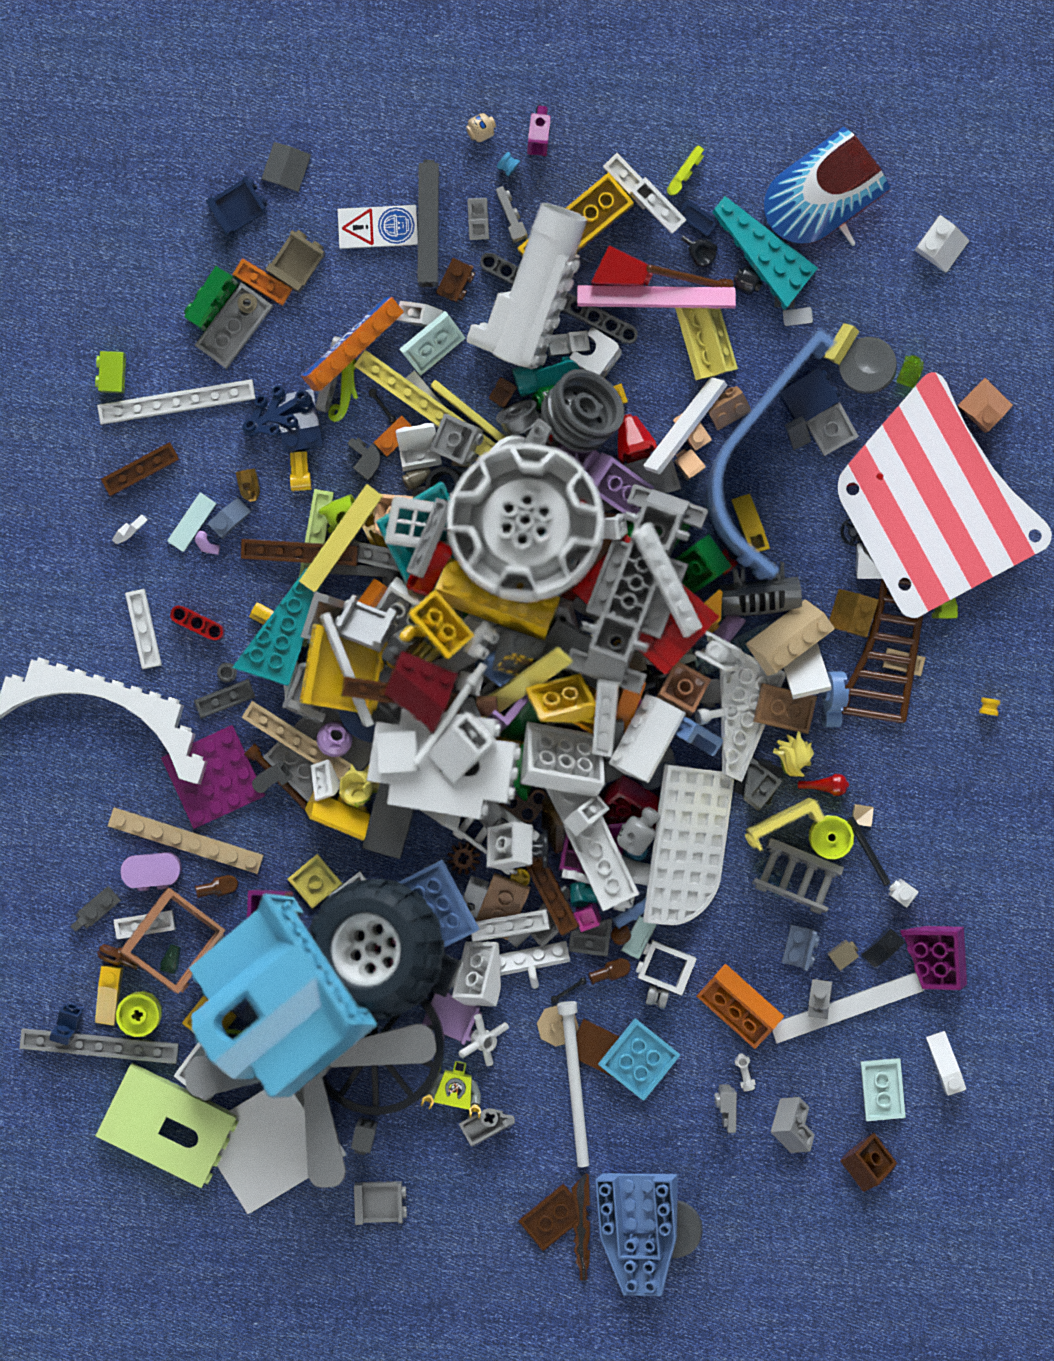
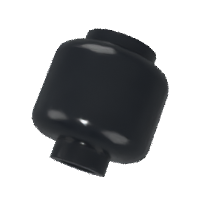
[733,266,763,295]

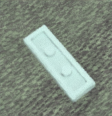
[167,492,217,552]

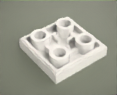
[376,731,419,774]

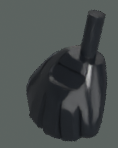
[681,235,718,267]

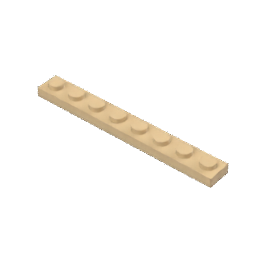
[108,807,264,874]

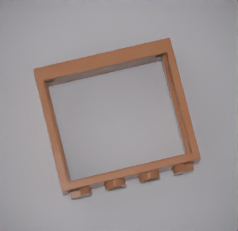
[119,888,225,994]

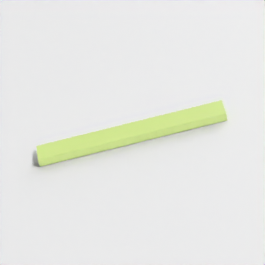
[299,489,334,647]

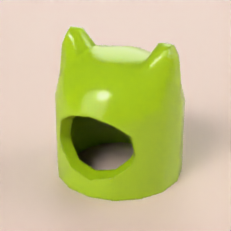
[318,494,355,533]

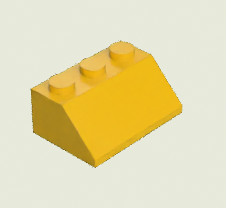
[408,590,475,659]
[305,790,370,841]

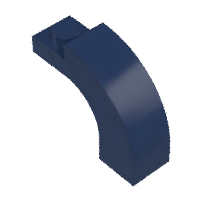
[338,709,376,743]

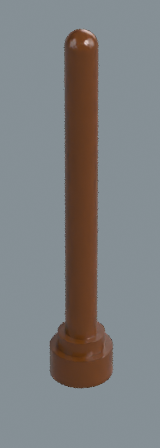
[646,265,734,288]
[244,743,308,812]

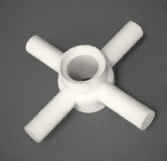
[458,1014,509,1066]

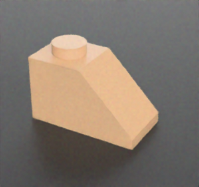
[673,413,712,453]
[674,449,706,481]

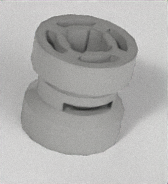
[645,985,669,1009]

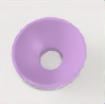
[316,722,352,757]

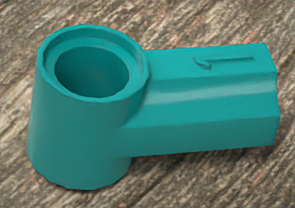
[569,882,599,907]

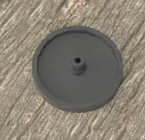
[839,337,897,394]
[672,1200,703,1258]

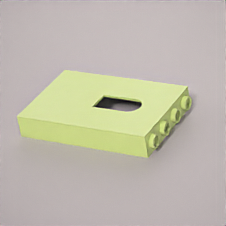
[96,1063,239,1188]

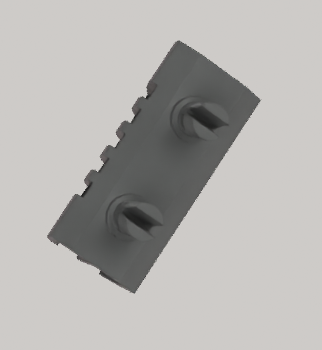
[719,561,802,616]

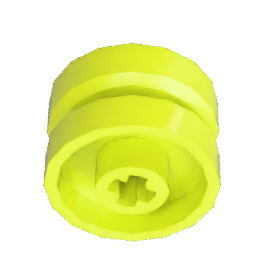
[808,815,854,859]
[116,991,162,1037]

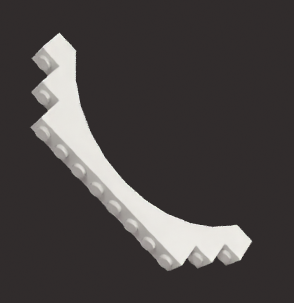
[0,657,208,785]

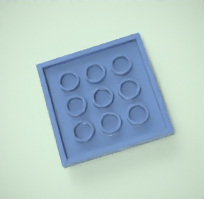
[399,860,479,947]

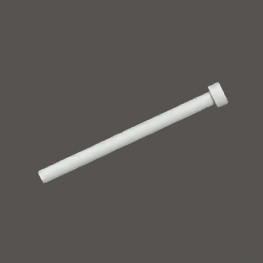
[557,1001,589,1167]

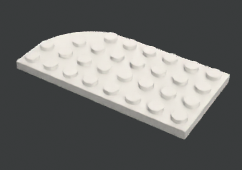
[643,765,734,925]

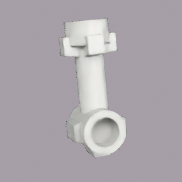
[734,1053,756,1091]

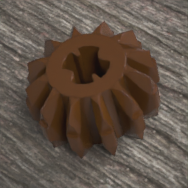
[447,842,480,875]

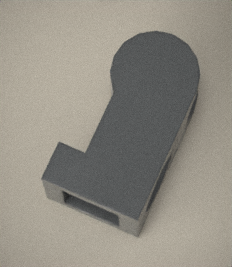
[252,760,293,793]

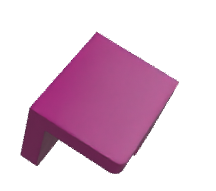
[574,903,601,932]

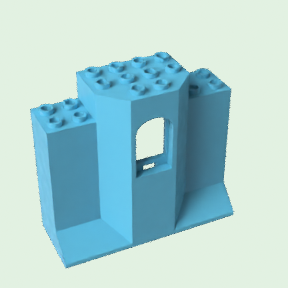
[189,894,378,1097]

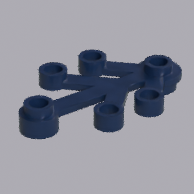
[242,385,312,438]

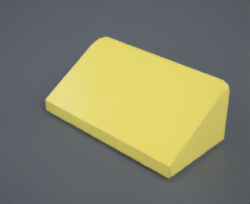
[823,323,859,365]

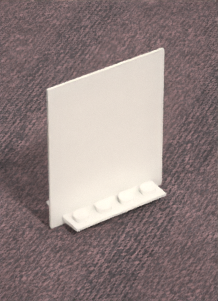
[217,1087,346,1214]

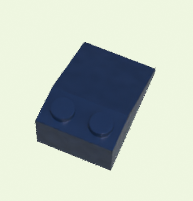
[277,389,324,454]

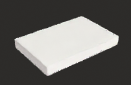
[784,643,831,699]

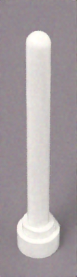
[695,701,758,725]

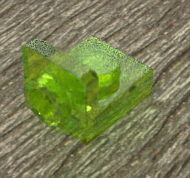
[896,355,924,388]

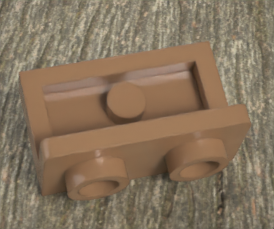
[708,386,752,430]

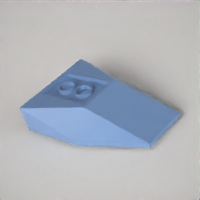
[595,1173,678,1296]

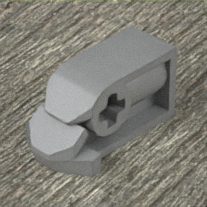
[459,1108,515,1147]

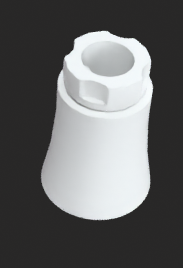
[622,856,651,886]

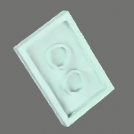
[400,311,465,376]
[860,1058,906,1121]

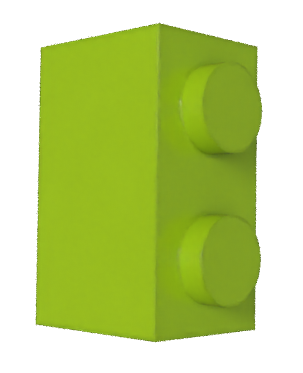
[95,351,126,393]

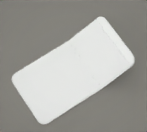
[783,307,813,326]

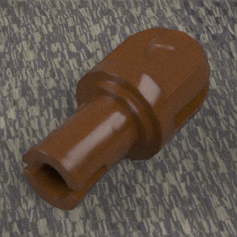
[195,875,238,898]
[97,944,141,970]
[588,958,631,985]

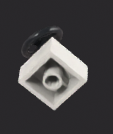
[487,822,548,870]

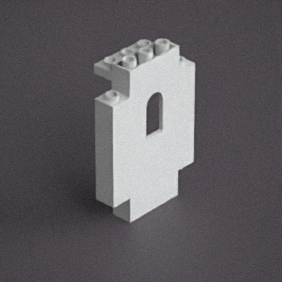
[367,708,521,819]

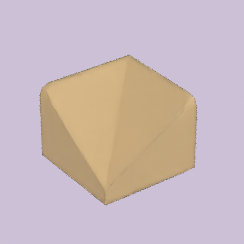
[852,804,874,827]

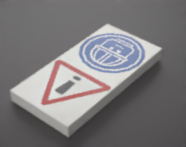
[338,205,418,249]

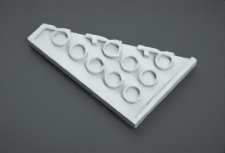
[720,652,786,782]

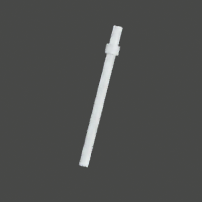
[413,663,487,766]

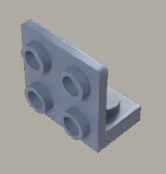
[782,924,819,971]

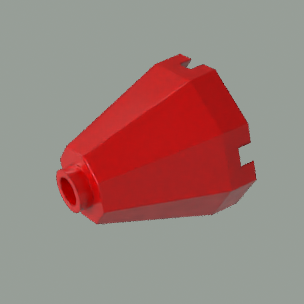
[618,414,657,464]

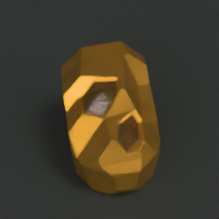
[236,469,260,502]

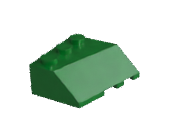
[184,266,239,332]

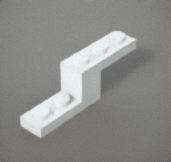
[603,153,686,234]

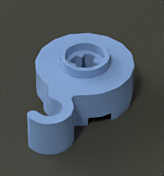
[821,671,849,728]

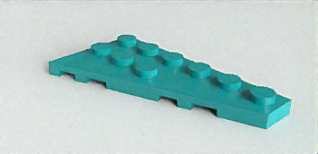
[232,568,321,686]

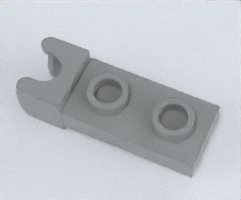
[496,186,527,243]

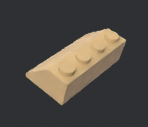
[745,599,835,676]

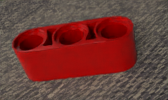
[407,540,453,596]
[170,606,225,641]

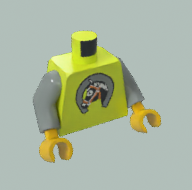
[421,1061,481,1119]

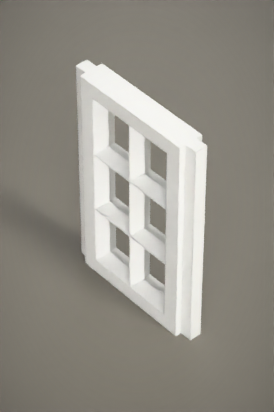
[385,496,451,548]

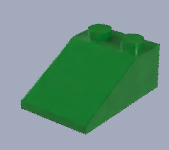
[674,534,732,594]

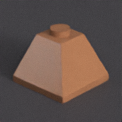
[957,378,1013,433]

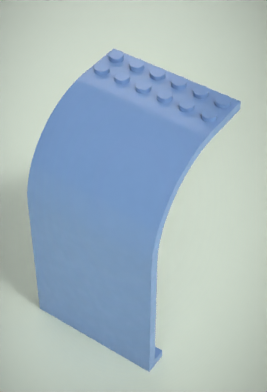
[706,329,836,580]

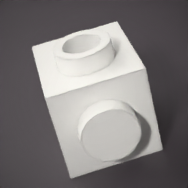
[889,879,918,907]

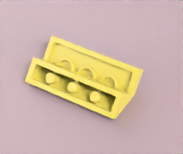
[675,308,738,380]

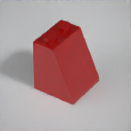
[591,245,653,286]

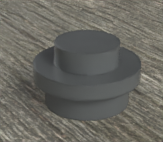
[217,663,237,682]

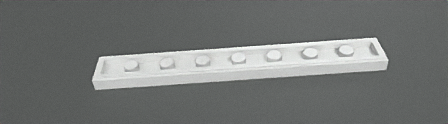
[97,379,256,425]
[772,972,925,1043]

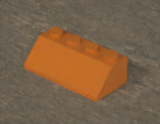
[696,964,784,1049]

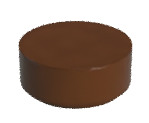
[611,925,631,945]

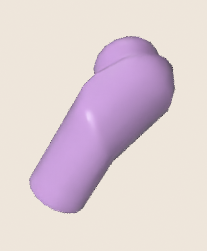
[195,531,220,555]

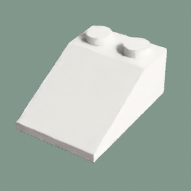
[452,942,501,1006]

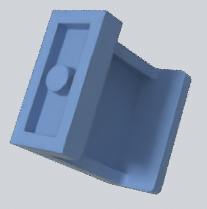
[675,716,724,756]

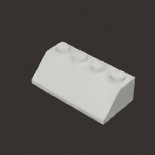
[609,694,686,783]

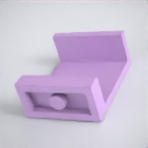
[422,993,482,1045]

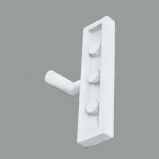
[499,941,570,989]

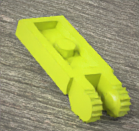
[667,146,704,196]

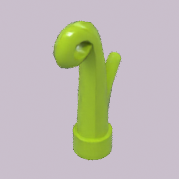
[328,359,358,422]

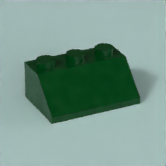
[500,682,547,741]

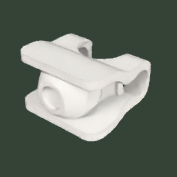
[569,327,622,378]
[694,631,746,672]

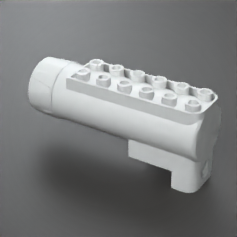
[467,203,587,369]

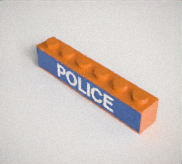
[301,297,404,391]

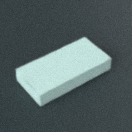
[621,916,657,960]

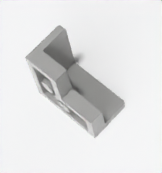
[771,1097,815,1153]

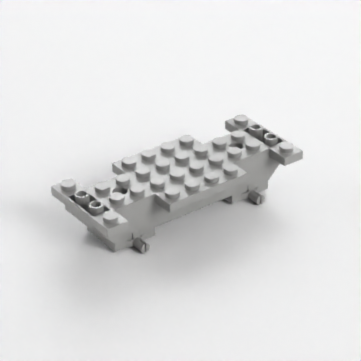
[565,484,708,695]

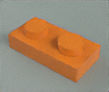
[373,416,412,457]

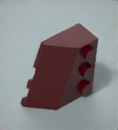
[384,651,457,733]
[599,775,660,830]

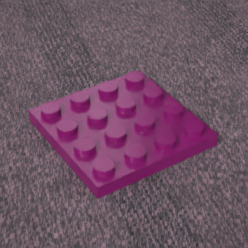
[161,725,266,829]

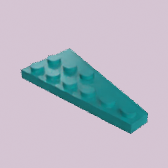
[712,196,818,311]

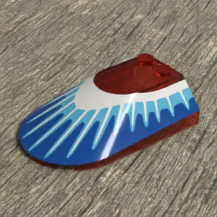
[764,127,891,245]

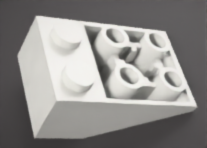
[428,712,498,783]

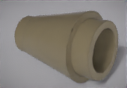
[401,467,431,490]

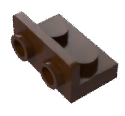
[436,258,476,304]

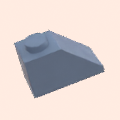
[208,497,251,539]

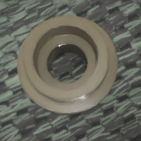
[237,293,257,313]

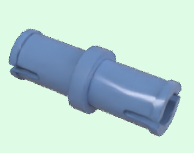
[612,898,646,929]

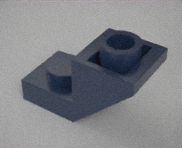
[49,1004,84,1046]

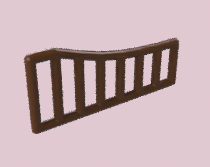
[842,578,924,724]

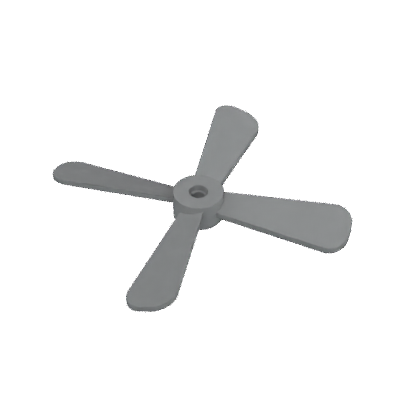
[185,1024,436,1188]

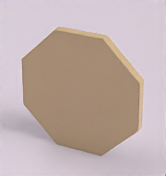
[537,1005,579,1047]

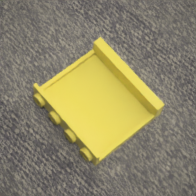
[745,798,825,851]

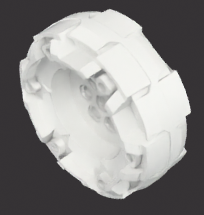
[448,444,604,602]

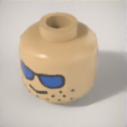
[466,113,496,142]

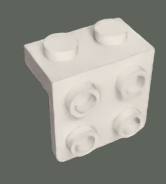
[396,423,442,471]

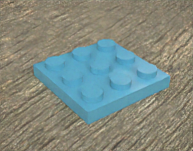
[598,1018,680,1101]

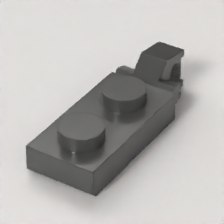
[71,885,121,932]

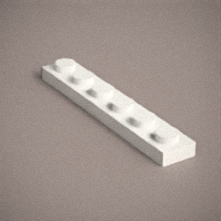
[632,523,702,637]

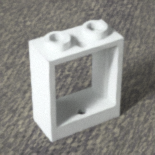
[635,940,696,995]

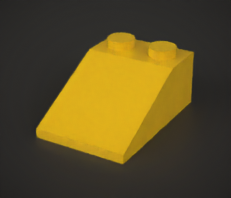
[525,673,596,723]

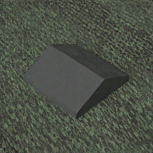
[261,142,311,192]

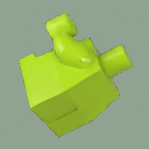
[932,598,958,619]

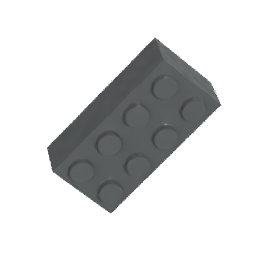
[542,615,599,690]

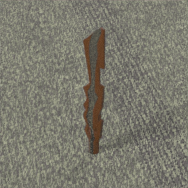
[571,1173,590,1281]

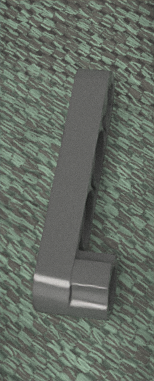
[329,565,400,587]

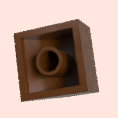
[840,1132,898,1192]

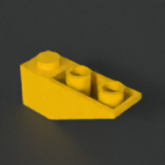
[731,493,770,553]

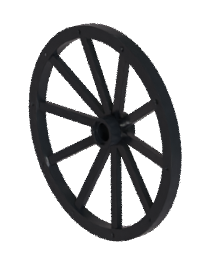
[323,998,445,1115]

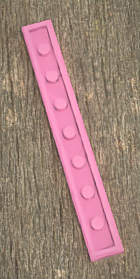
[577,285,736,309]

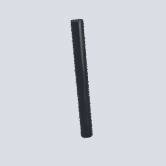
[847,816,891,886]

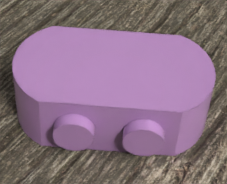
[121,852,182,891]

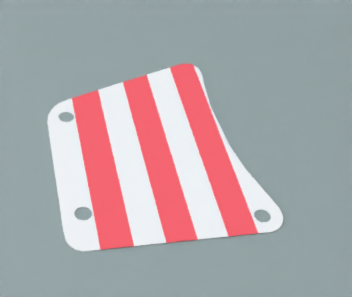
[838,372,1052,618]

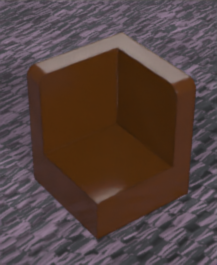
[489,377,517,408]

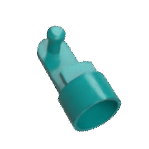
[512,357,579,397]

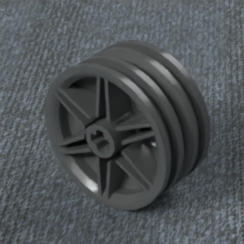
[541,369,624,452]

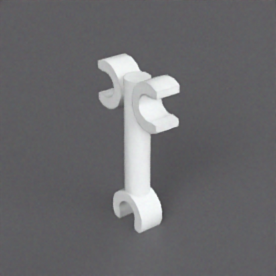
[562,869,590,884]

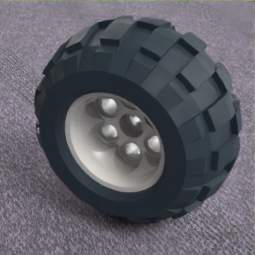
[309,879,445,1019]

